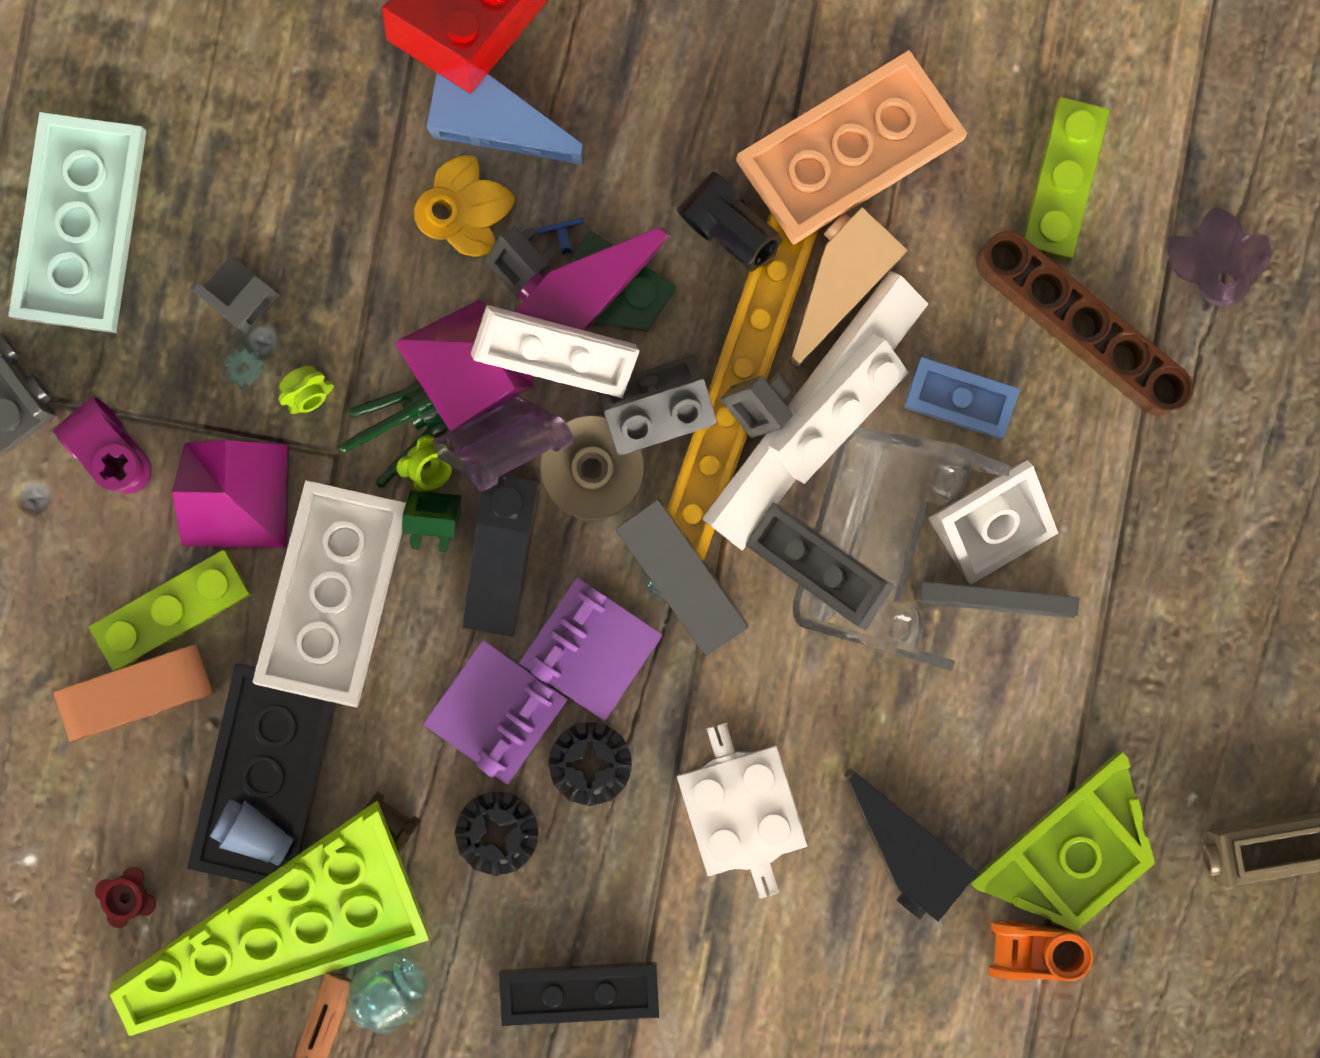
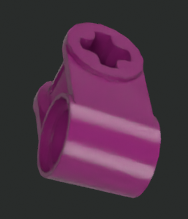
[53,395,152,494]

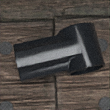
[677,172,782,272]

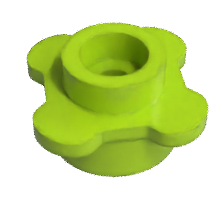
[278,366,334,414]
[397,435,454,492]

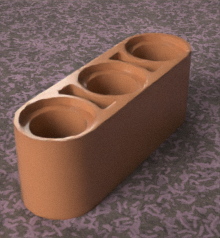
[53,644,213,742]

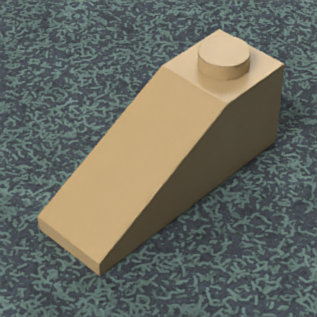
[789,207,908,369]

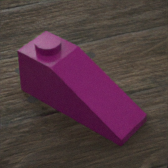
[515,227,672,331]

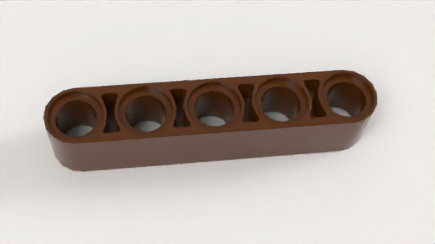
[977,231,1193,416]

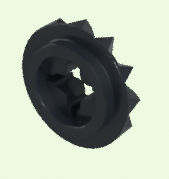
[548,722,632,806]
[454,792,539,876]

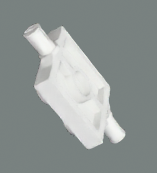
[677,722,808,898]

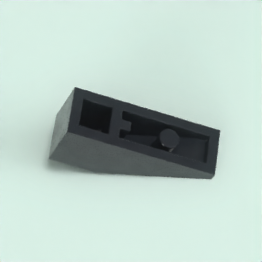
[462,472,541,637]
[844,768,978,922]

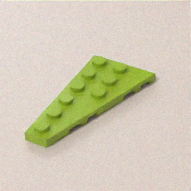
[110,800,429,1036]

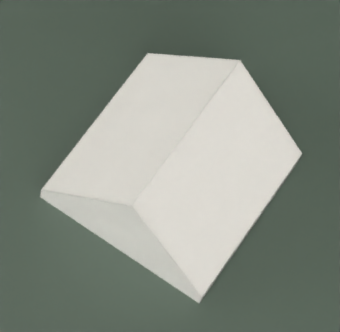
[928,460,1058,586]

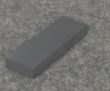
[615,498,749,657]
[745,502,895,630]
[914,582,1080,618]

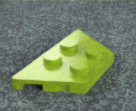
[970,751,1155,932]

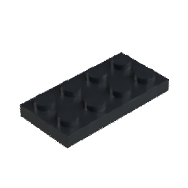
[187,663,336,884]

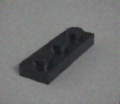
[499,962,659,1026]

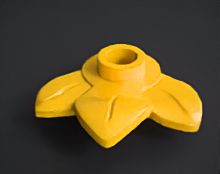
[414,155,515,257]

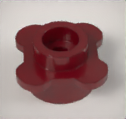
[95,867,156,928]

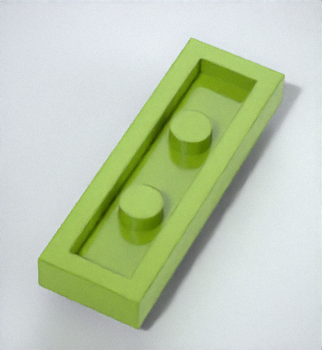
[1023,97,1110,261]
[88,549,253,671]

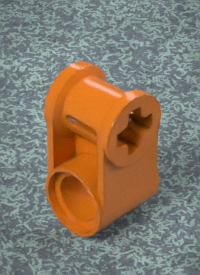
[988,920,1093,981]

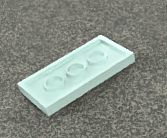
[9,112,147,333]

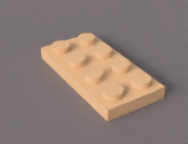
[736,50,967,245]

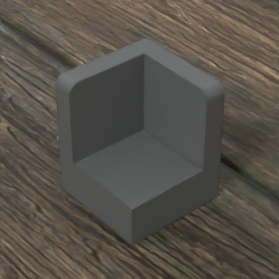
[190,257,280,334]

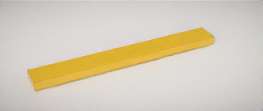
[667,212,819,561]

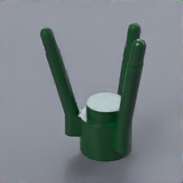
[339,381,448,487]

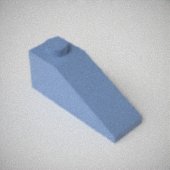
[427,73,585,165]

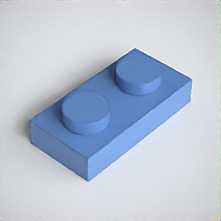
[903,357,1020,440]

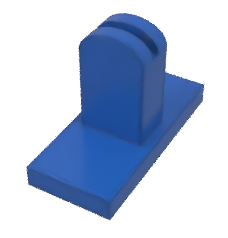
[537,218,584,255]

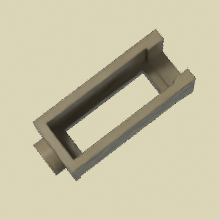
[1202,811,1320,888]

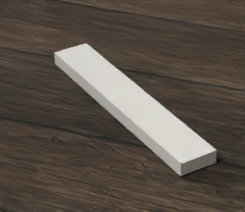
[702,271,928,550]

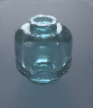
[348,955,427,1035]

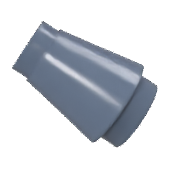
[210,799,294,866]

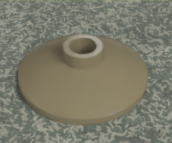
[540,416,644,520]

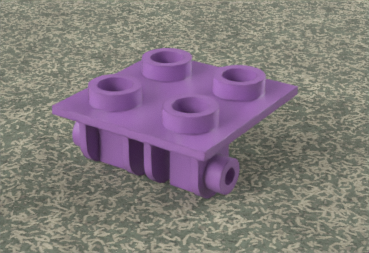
[519,577,663,721]
[423,640,568,785]

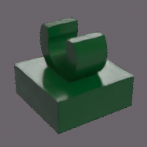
[402,490,462,552]

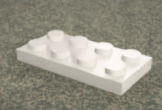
[253,480,406,708]

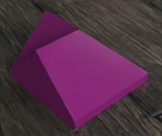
[395,300,534,432]
[172,440,289,548]

